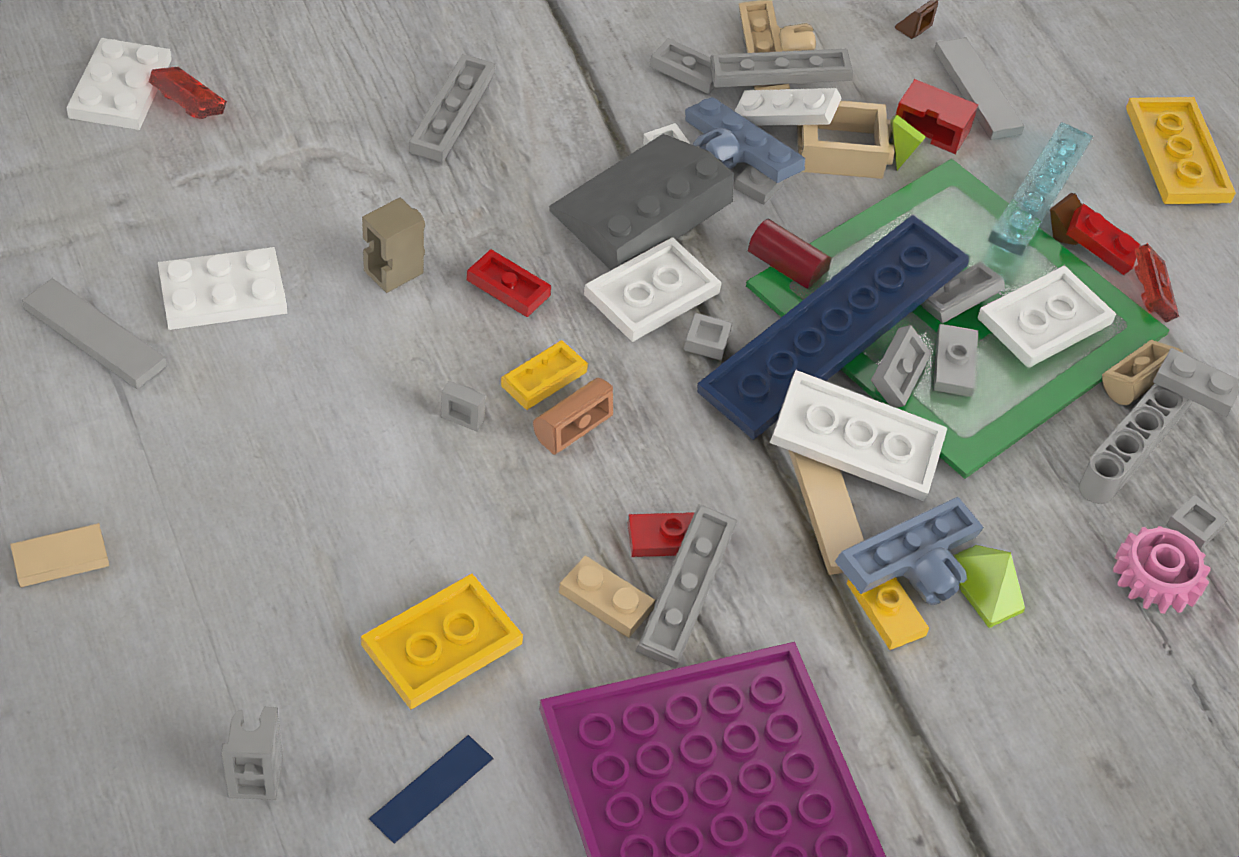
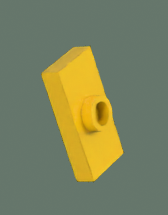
[501,340,588,410]
[846,577,929,650]

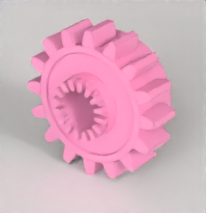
[1113,526,1210,614]

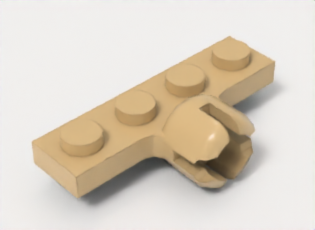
[739,0,816,90]

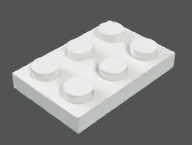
[66,38,171,130]
[584,237,722,342]
[158,247,287,330]
[978,265,1116,368]

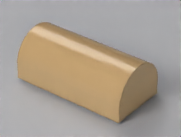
[1102,340,1183,405]

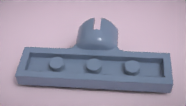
[685,97,805,183]
[835,497,984,605]

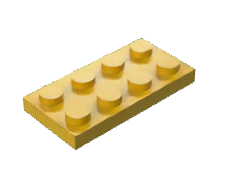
[1126,97,1236,204]

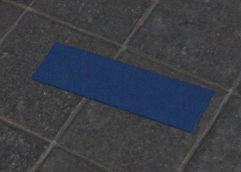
[369,735,494,844]

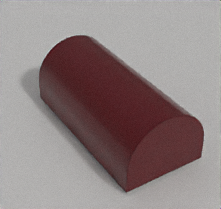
[748,219,832,289]

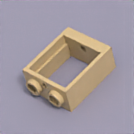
[797,101,894,179]

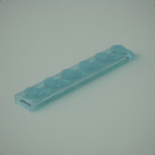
[988,122,1093,257]

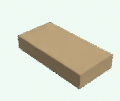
[10,523,109,588]

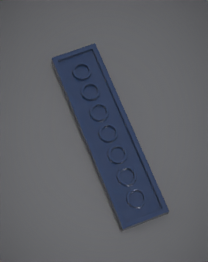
[697,214,970,440]

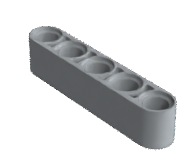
[1079,383,1193,504]

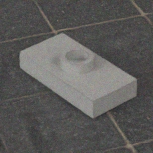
[920,262,1005,324]
[933,324,978,397]

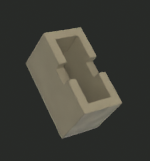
[362,197,425,293]

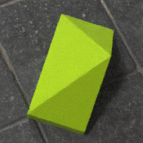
[890,115,925,171]
[953,545,1025,628]

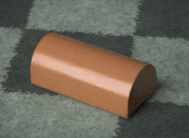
[533,378,613,455]

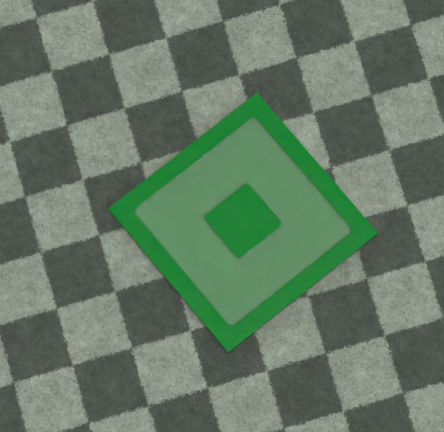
[746,158,1170,479]

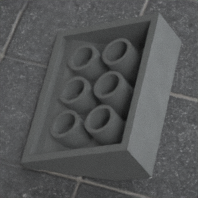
[549,134,734,270]

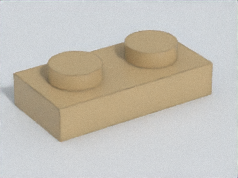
[559,555,655,638]

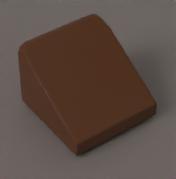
[895,0,939,39]
[1050,193,1082,245]

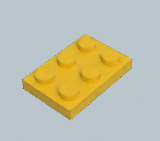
[361,573,523,710]

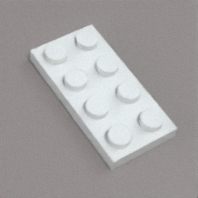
[770,370,947,501]

